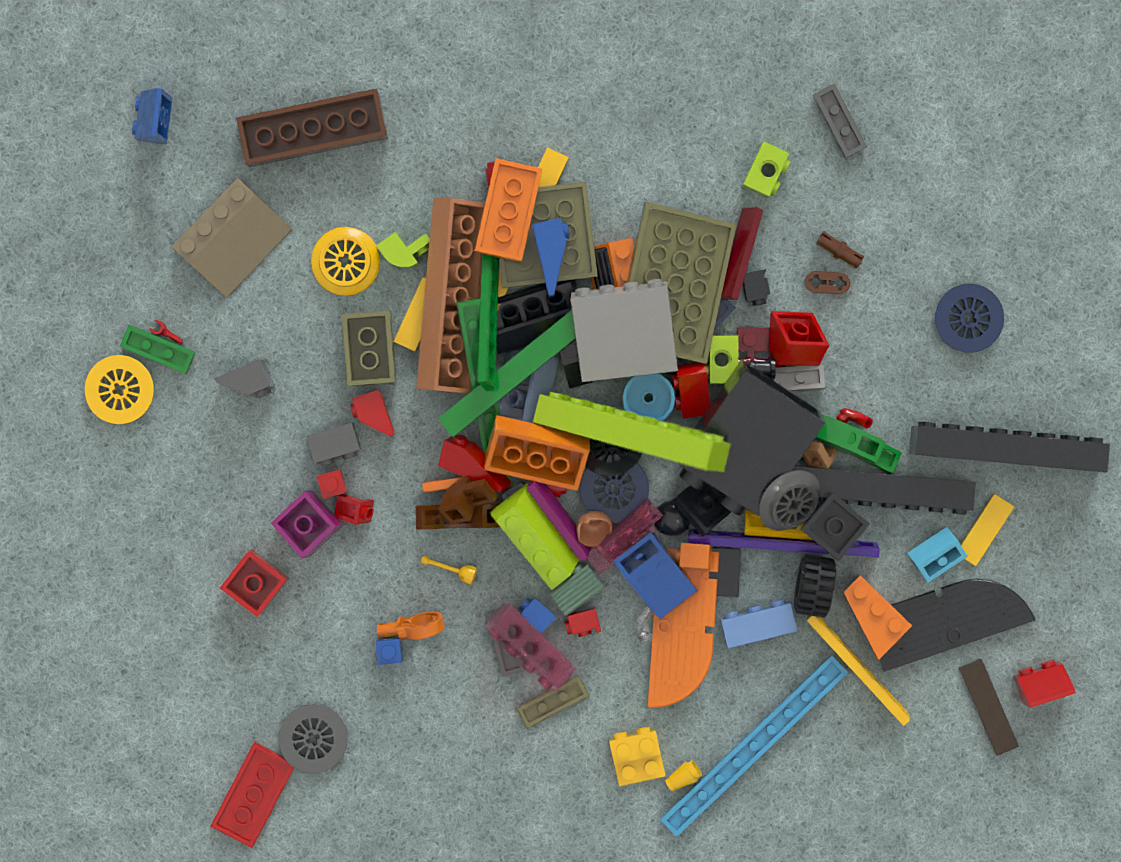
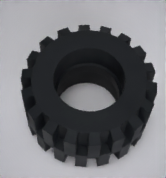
[794,554,836,618]

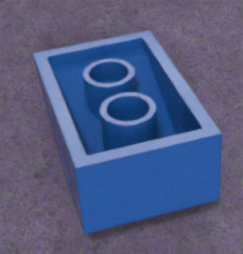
[132,88,173,145]
[532,218,570,298]

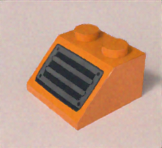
[591,238,634,290]

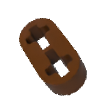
[804,271,850,294]

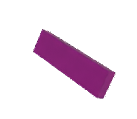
[527,480,592,561]

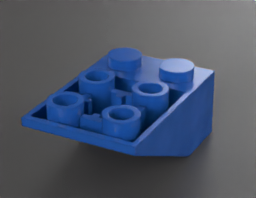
[613,532,698,619]

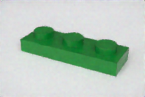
[120,325,196,374]

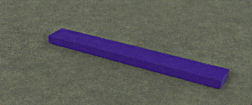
[688,529,880,558]

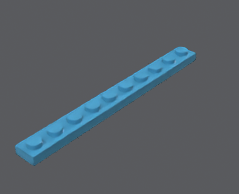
[660,655,848,837]

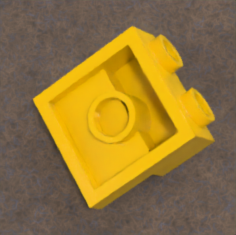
[609,726,665,786]

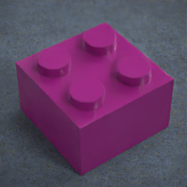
[271,490,343,559]

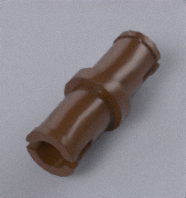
[816,231,864,269]

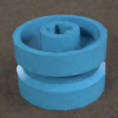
[622,373,675,421]

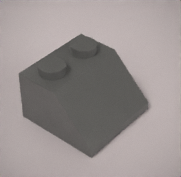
[215,359,275,398]

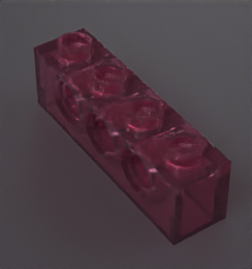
[484,603,577,690]

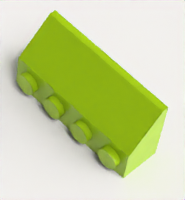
[490,483,579,590]

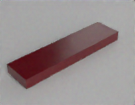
[721,207,763,300]

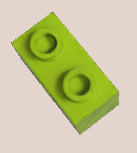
[742,141,791,198]
[705,336,739,384]

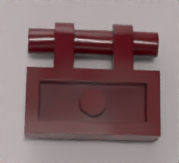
[737,327,785,368]

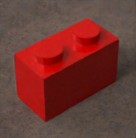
[672,363,710,419]

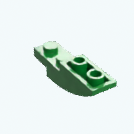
[814,415,902,474]

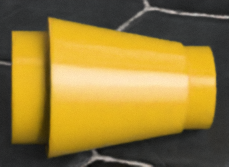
[665,760,702,792]

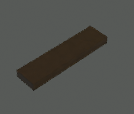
[959,659,1019,756]

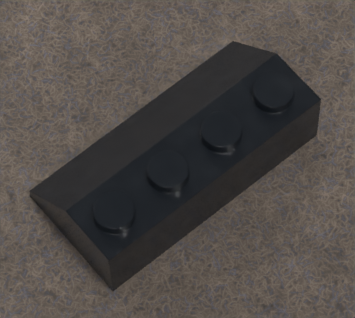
[496,280,578,354]

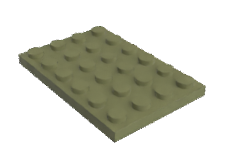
[627,202,737,364]

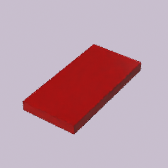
[210,742,294,848]

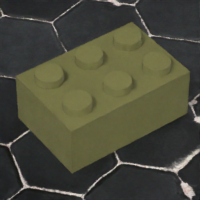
[341,310,397,386]

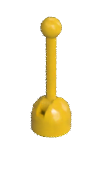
[421,555,478,585]

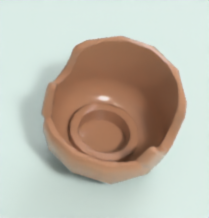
[576,511,612,547]

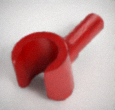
[150,320,183,344]

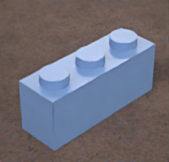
[720,599,797,648]

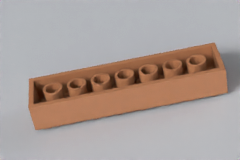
[416,198,485,394]

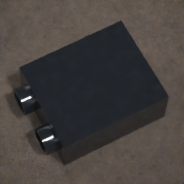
[679,360,825,516]

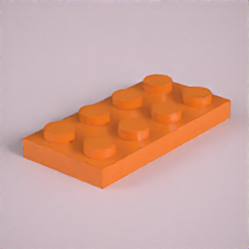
[475,158,542,263]

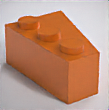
[843,575,912,660]

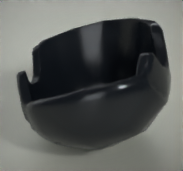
[653,500,691,536]

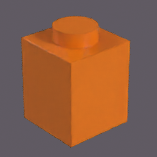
[676,543,712,570]

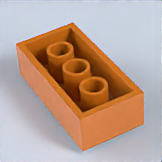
[484,415,590,491]

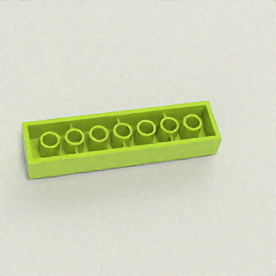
[533,391,731,472]

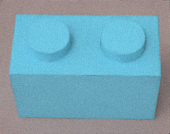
[907,527,968,583]

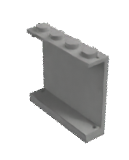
[571,279,678,382]

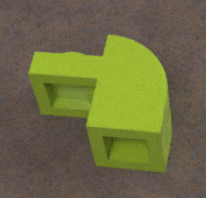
[376,232,430,268]

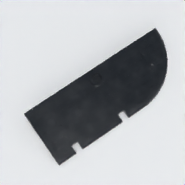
[879,579,1035,672]

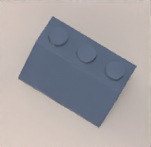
[498,349,559,426]

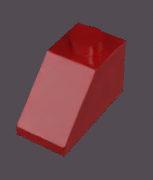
[350,390,396,436]

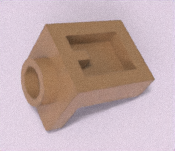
[802,442,838,469]

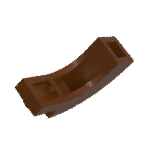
[415,503,501,530]

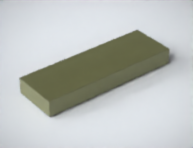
[516,675,590,729]

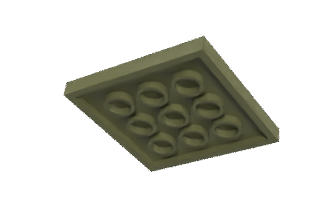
[499,182,598,288]

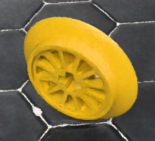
[311,227,380,296]
[85,355,154,424]

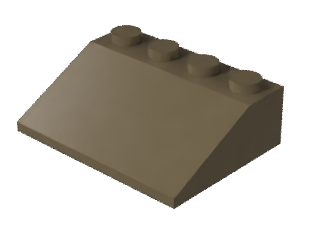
[172,178,292,298]

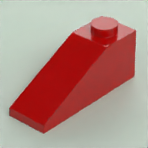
[438,434,512,492]

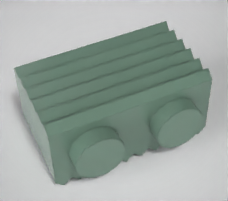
[549,564,604,616]

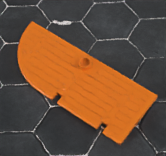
[648,548,719,708]

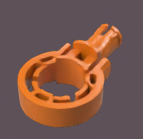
[377,611,445,640]

